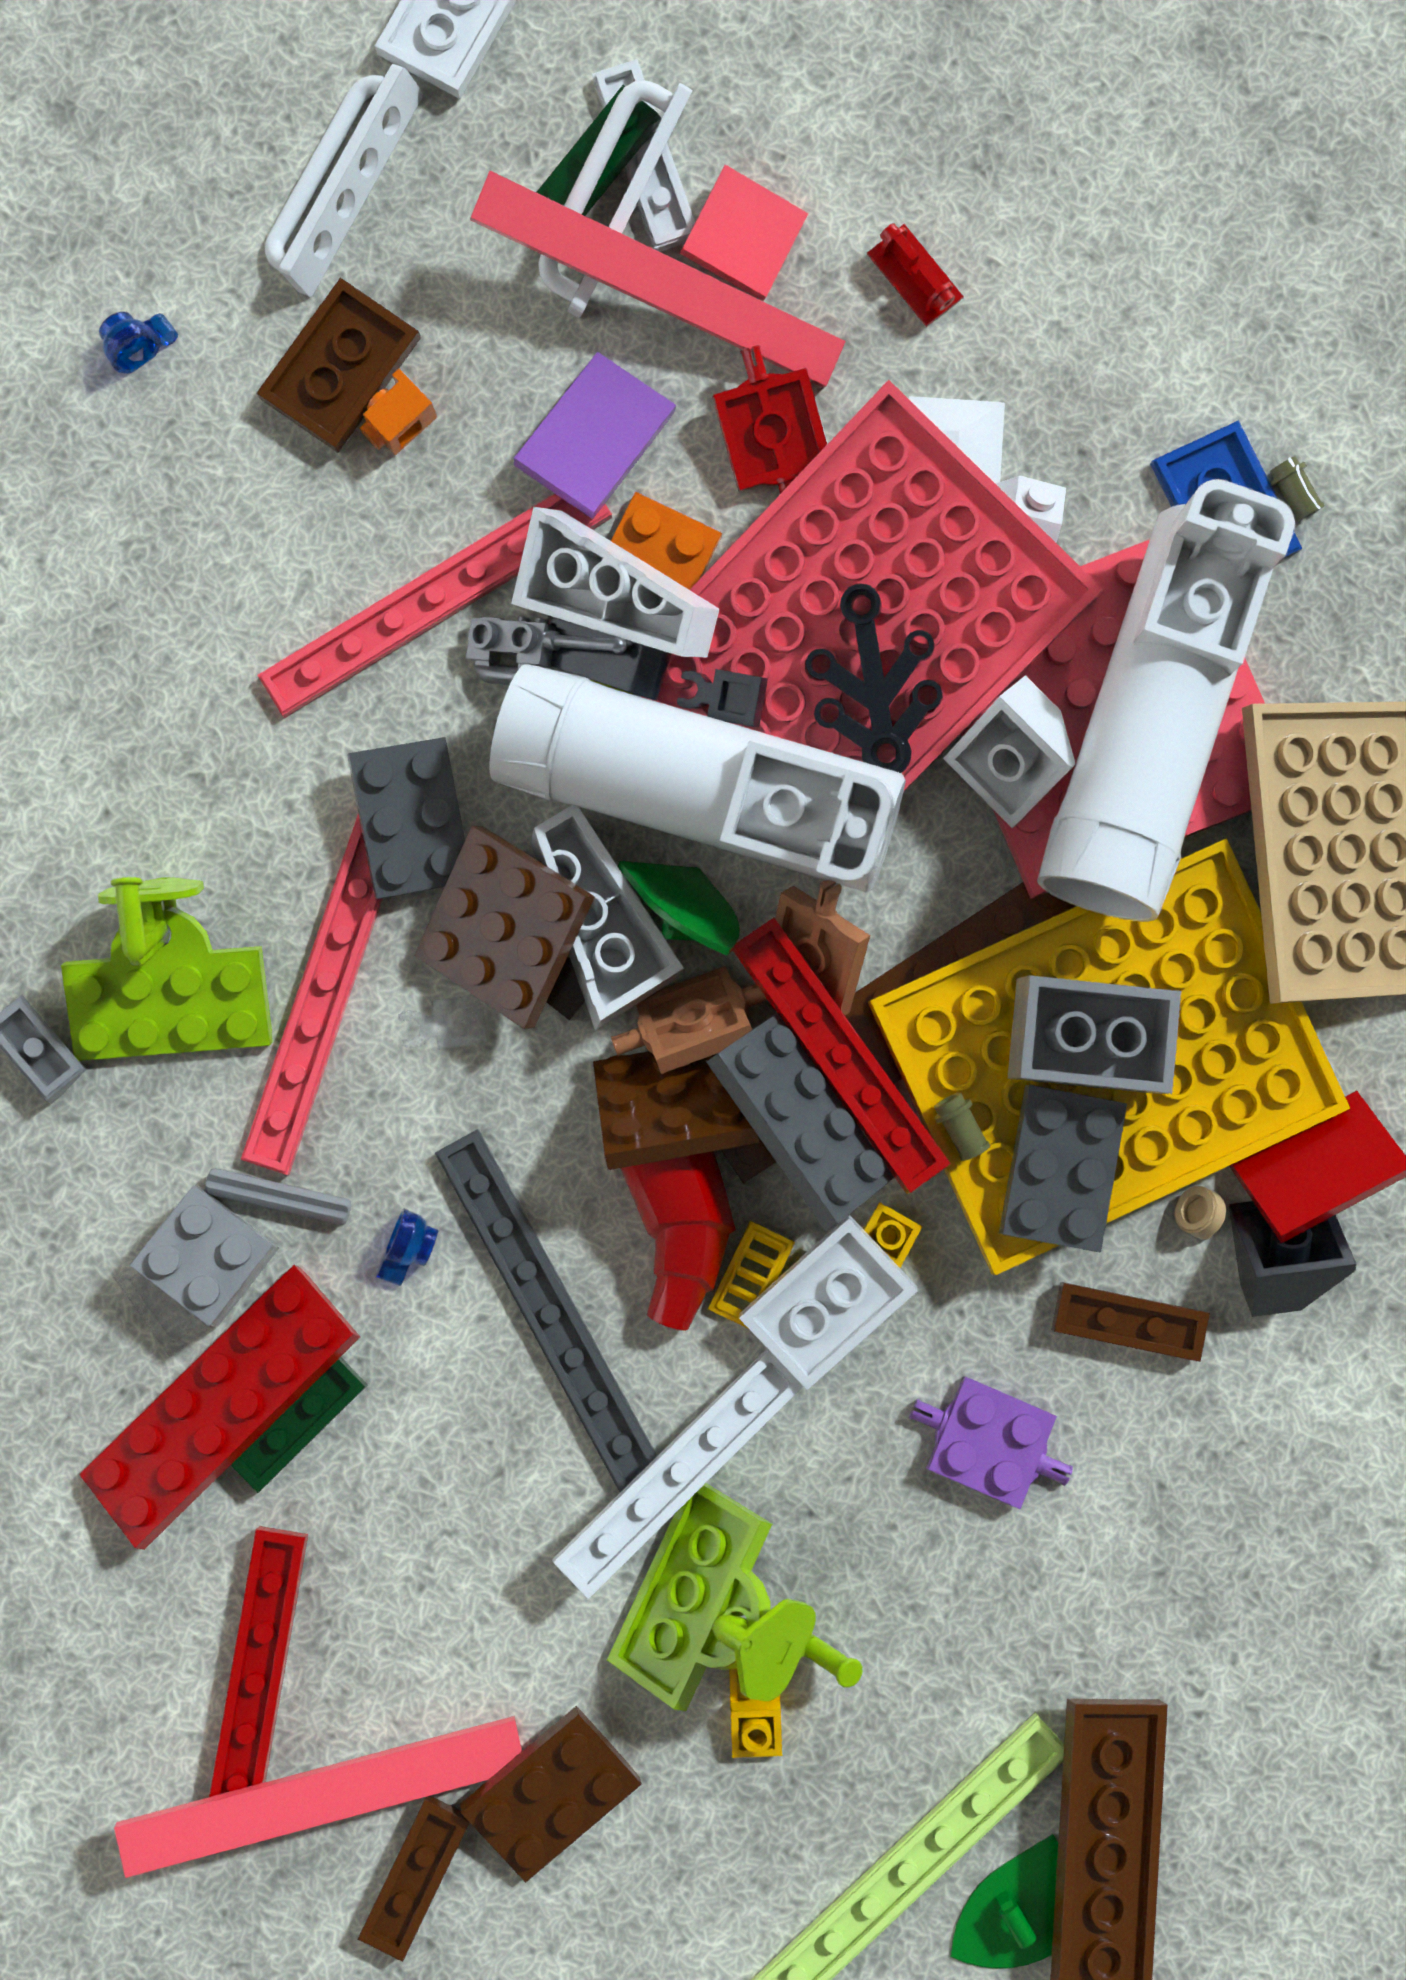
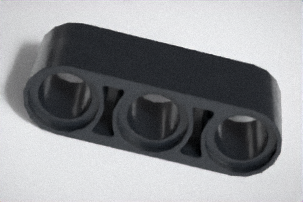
[547,615,672,701]

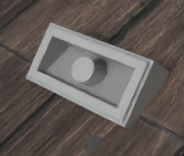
[0,995,86,1104]

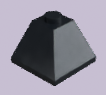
[1229,1201,1357,1317]

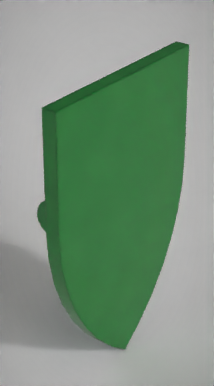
[618,861,740,955]
[951,1834,1058,1968]

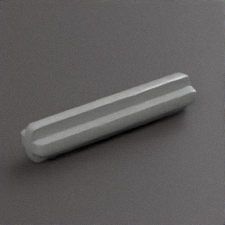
[205,1168,351,1225]

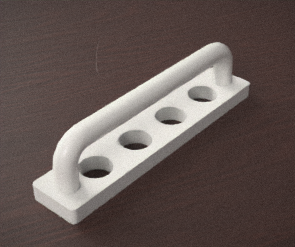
[265,64,423,297]
[538,81,693,318]

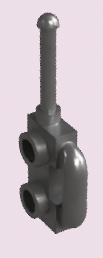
[466,617,627,685]

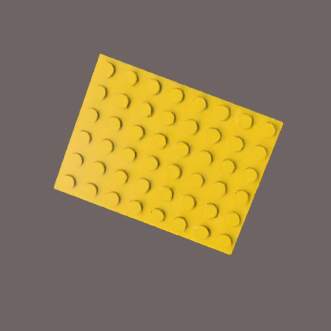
[867,838,1350,1276]

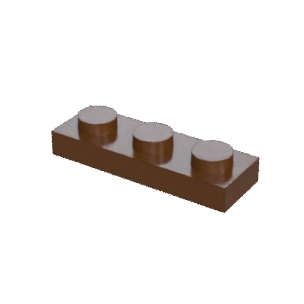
[1051,1282,1210,1362]
[357,1796,470,1962]

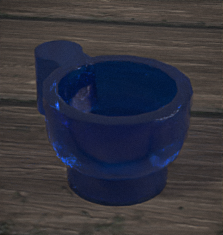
[99,312,178,374]
[376,1208,438,1286]

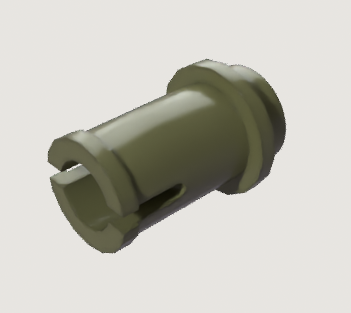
[1270,456,1325,522]
[934,1093,990,1161]

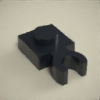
[677,669,768,728]

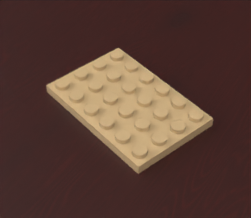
[1242,701,1406,1004]

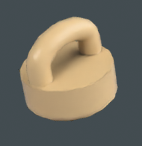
[1174,1186,1226,1240]

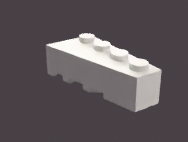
[511,507,720,657]
[531,805,684,1030]

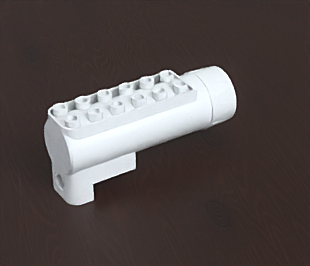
[1037,480,1295,921]
[489,664,906,892]

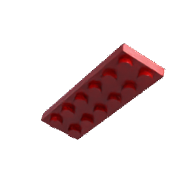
[79,1265,360,1550]

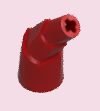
[620,1151,736,1331]

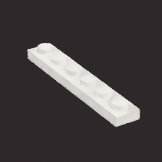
[552,1348,803,1599]

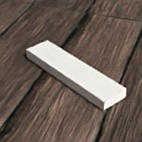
[592,59,695,252]

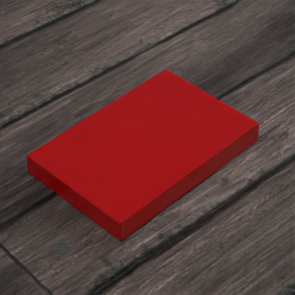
[1229,1091,1406,1243]

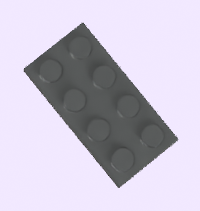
[707,1013,895,1231]

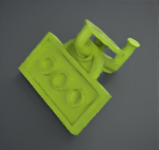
[61,877,273,1061]
[607,1483,863,1711]

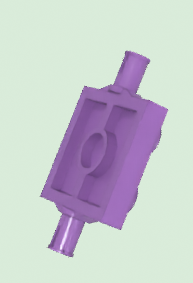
[909,1376,1073,1509]

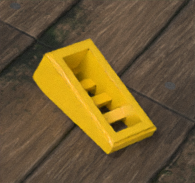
[708,1220,795,1329]

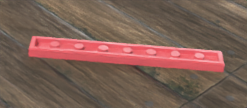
[470,171,846,388]
[257,494,612,718]
[241,814,383,1175]
[114,1716,522,1878]

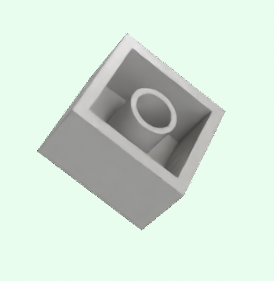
[130,1185,279,1327]

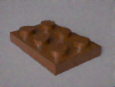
[257,277,421,453]
[460,1706,642,1883]

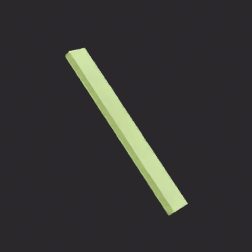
[752,1712,1064,1980]

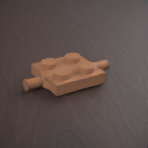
[775,880,871,1015]
[610,966,767,1074]

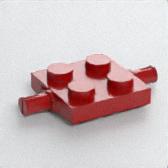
[712,345,827,494]

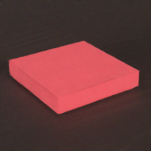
[679,165,808,301]

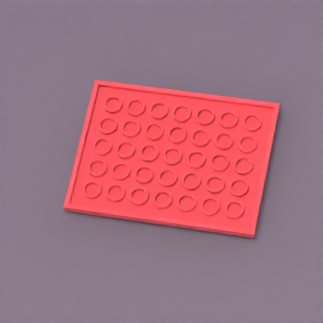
[641,380,1103,793]

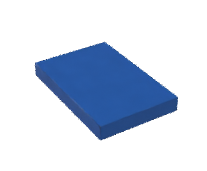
[1150,420,1302,560]

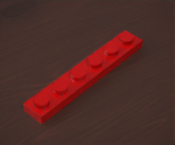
[732,917,951,1194]
[209,1526,309,1797]

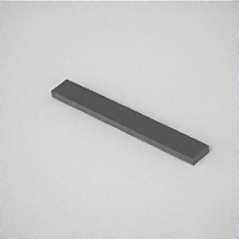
[435,1129,657,1492]

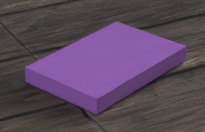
[514,352,676,519]

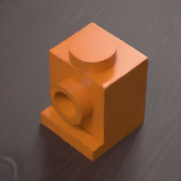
[359,368,437,456]

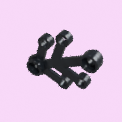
[806,584,943,773]

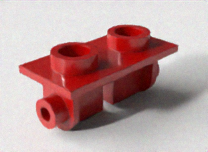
[867,223,964,327]

